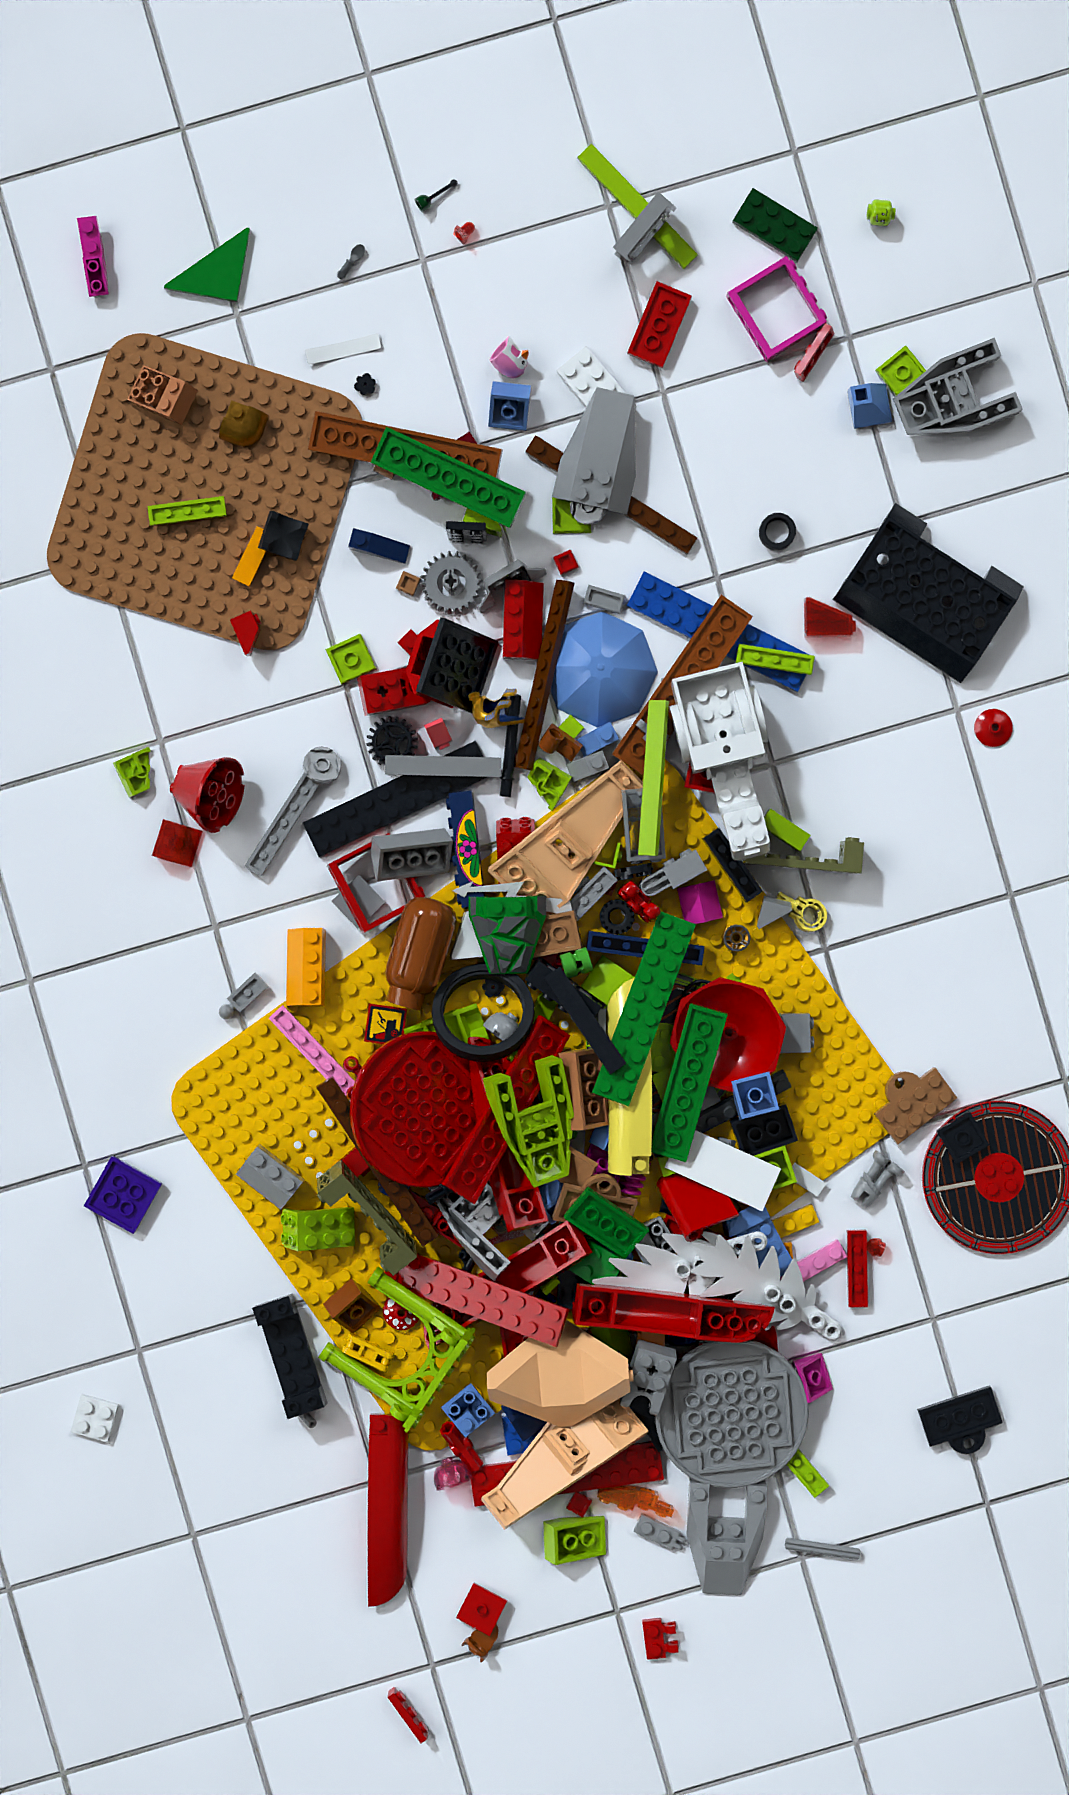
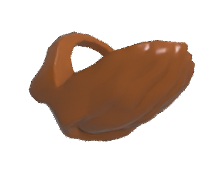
[461,1624,499,1662]

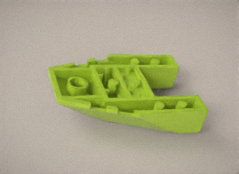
[483,1055,574,1188]

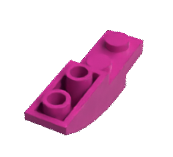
[77,216,109,297]

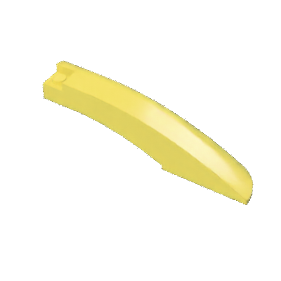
[606,978,652,1176]

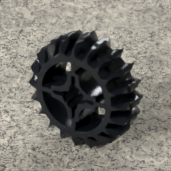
[366,716,418,765]

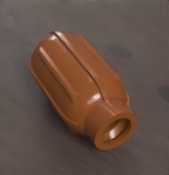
[385,897,457,1011]

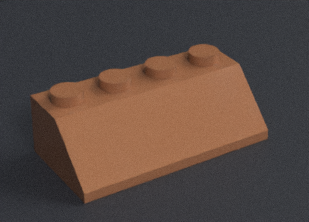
[559,1048,609,1130]

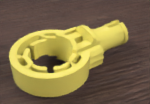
[776,891,827,932]

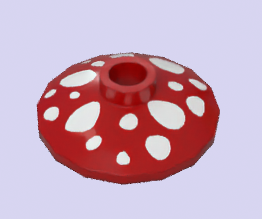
[383,1298,419,1330]

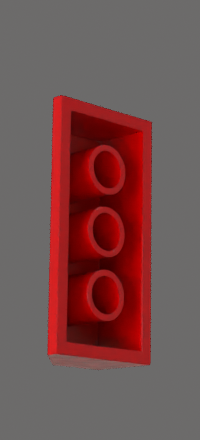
[503,579,544,660]

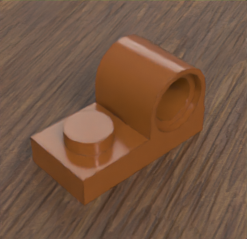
[539,723,583,762]

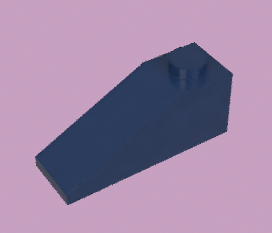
[348,528,410,564]

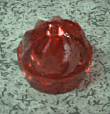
[867,1238,886,1257]

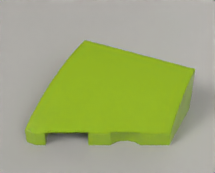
[113,747,150,797]
[527,758,572,811]

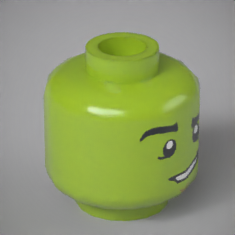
[867,199,896,226]

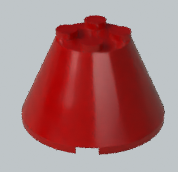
[170,757,245,833]

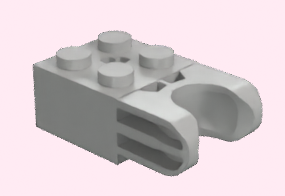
[639,849,707,896]
[620,1339,677,1416]

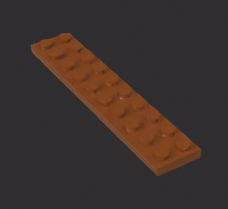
[308,411,503,478]
[612,595,753,776]

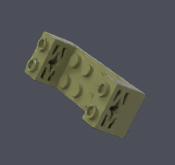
[742,837,864,873]
[317,1160,417,1276]

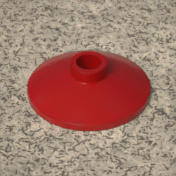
[974,709,1013,747]

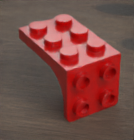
[496,817,535,884]

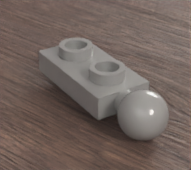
[219,972,269,1019]

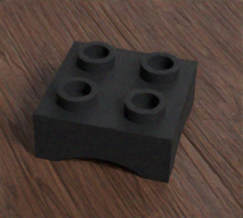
[258,511,309,561]

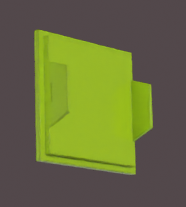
[552,497,591,534]

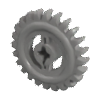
[420,551,483,614]

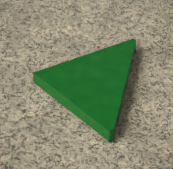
[164,227,250,302]

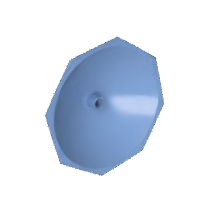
[550,611,658,727]

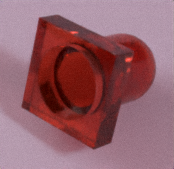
[453,222,475,245]

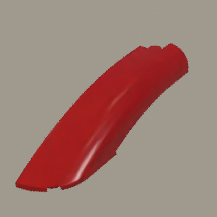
[468,1037,548,1232]
[424,1221,593,1350]
[572,1283,775,1343]
[368,1413,409,1607]

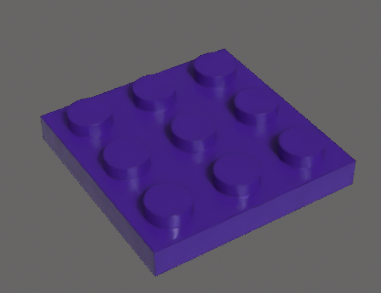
[84,1155,163,1234]

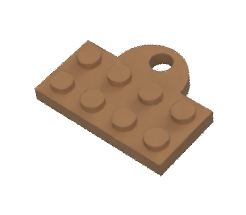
[874,1067,957,1145]
[552,1174,638,1222]

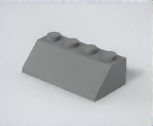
[371,828,453,881]

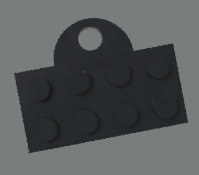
[917,1385,1003,1454]

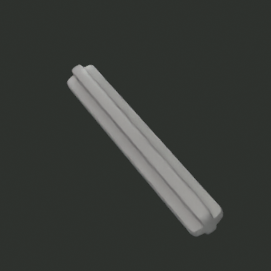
[785,1538,860,1560]

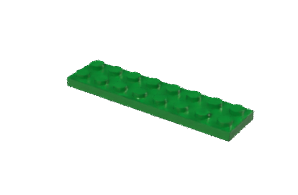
[371,427,527,528]
[651,1003,728,1162]

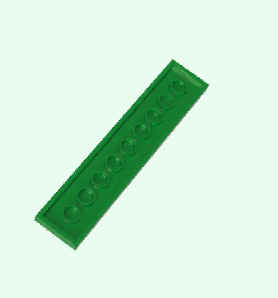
[592,911,696,1107]

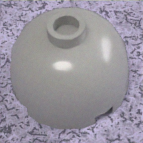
[483,1012,519,1041]

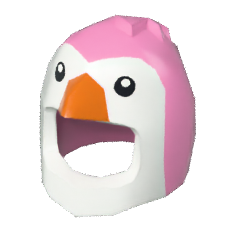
[489,336,529,378]

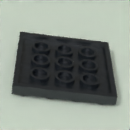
[416,617,499,713]

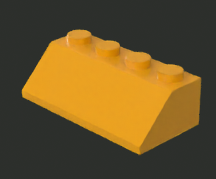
[286,928,326,1006]

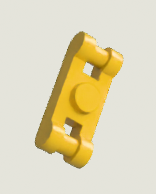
[342,1333,395,1372]

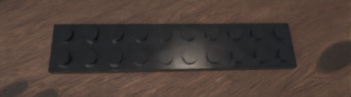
[303,741,488,857]

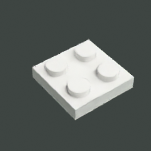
[70,1394,119,1442]

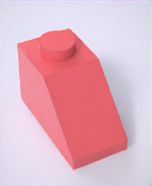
[424,718,452,750]

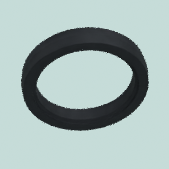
[432,963,535,1062]

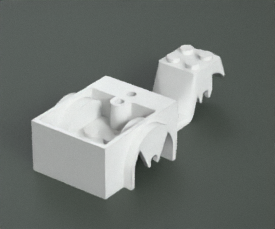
[669,662,770,860]

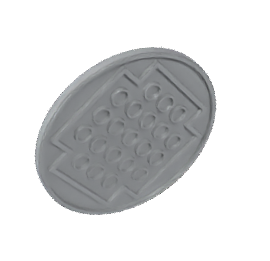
[655,1340,809,1488]

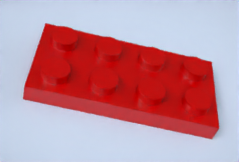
[627,281,692,369]

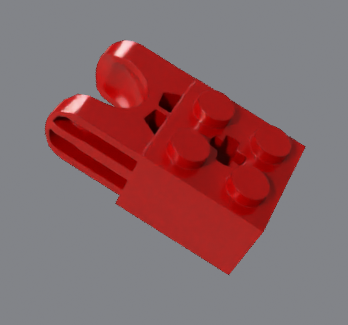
[357,667,431,716]

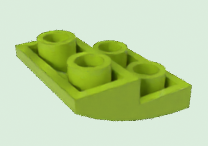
[581,955,635,1005]

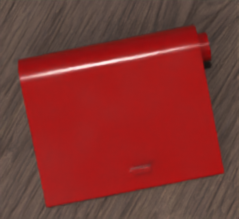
[656,1173,739,1242]

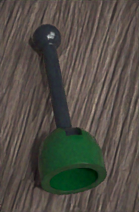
[414,179,458,212]

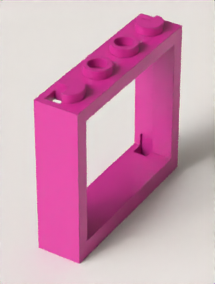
[726,256,827,362]

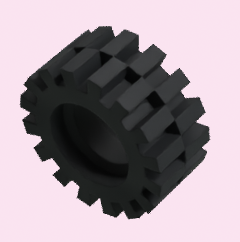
[600,899,634,934]

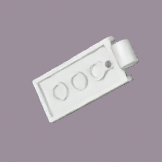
[556,346,638,428]

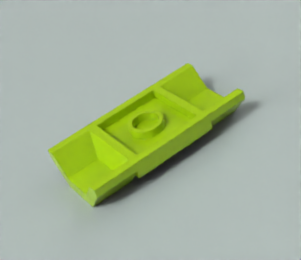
[403,1003,489,1043]

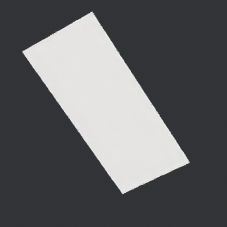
[665,1130,781,1211]

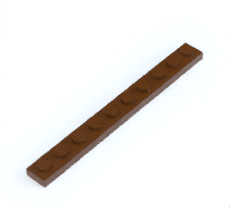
[525,435,698,555]
[514,580,575,771]
[316,1076,439,1247]

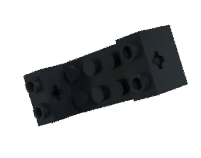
[252,1293,328,1419]

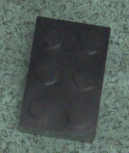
[729,1102,798,1156]

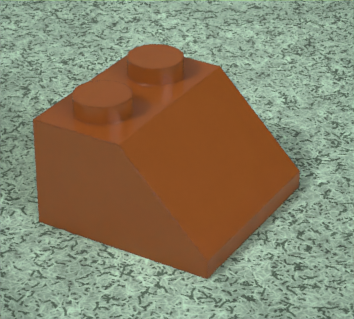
[323,1278,381,1334]

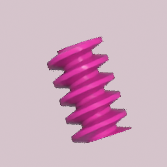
[619,1162,651,1196]

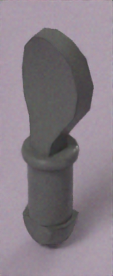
[337,244,365,279]

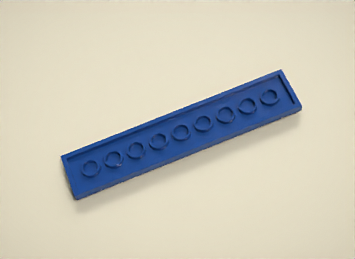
[627,571,809,692]

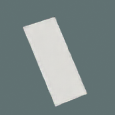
[792,1162,826,1197]

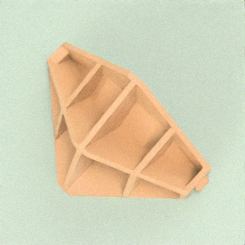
[487,1320,634,1427]

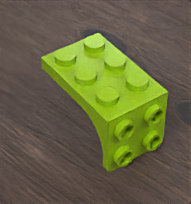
[281,1207,355,1251]

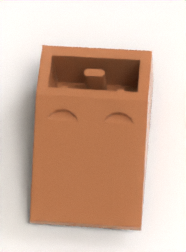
[127,365,198,425]

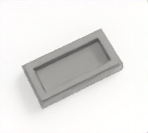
[583,585,625,614]

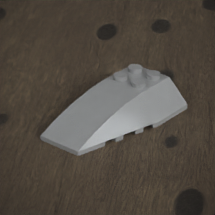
[552,387,636,515]

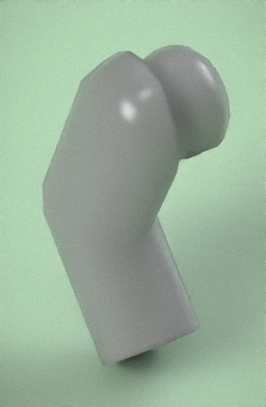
[299,1412,317,1428]

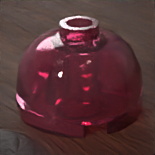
[433,1457,473,1491]

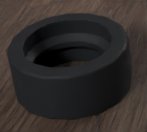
[759,513,796,550]

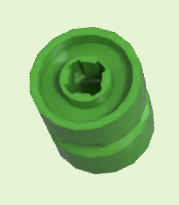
[560,947,593,979]

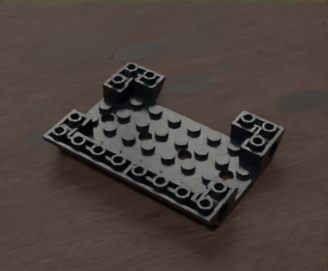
[832,503,1024,683]

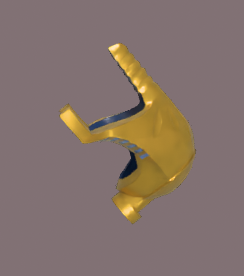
[468,688,524,728]

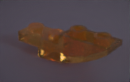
[596,1485,674,1518]

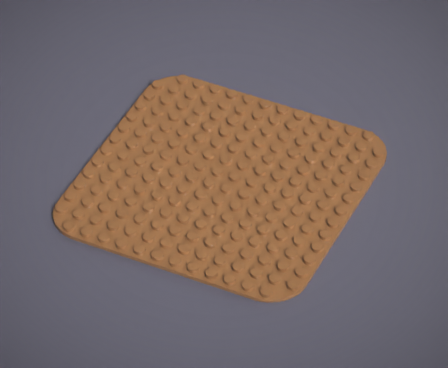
[47,333,362,650]

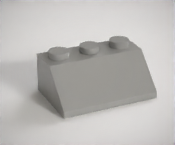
[236,1144,305,1210]

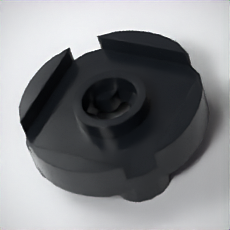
[614,863,653,881]

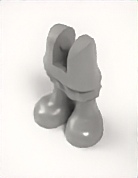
[851,1150,905,1208]

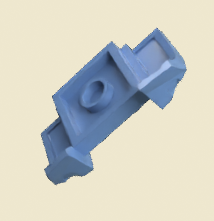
[722,1206,792,1277]

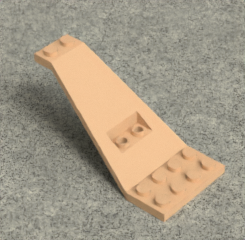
[488,760,643,915]
[481,1398,648,1530]

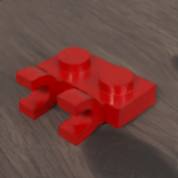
[642,1618,679,1660]

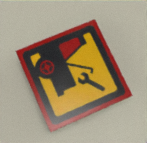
[364,1003,407,1044]

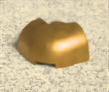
[219,400,269,447]

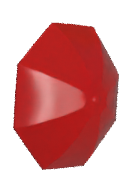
[670,977,786,1092]

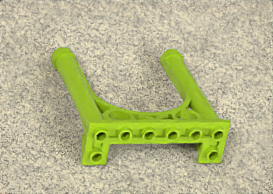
[318,1267,476,1432]

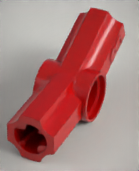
[439,1421,484,1473]

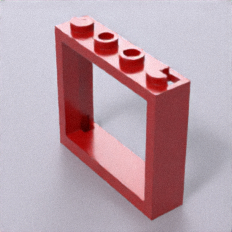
[327,833,425,934]

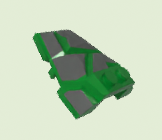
[468,896,546,974]

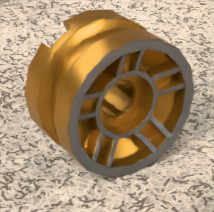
[722,924,750,951]

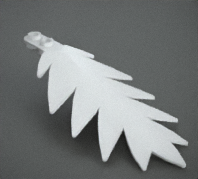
[592,1231,767,1295]
[691,1235,841,1339]

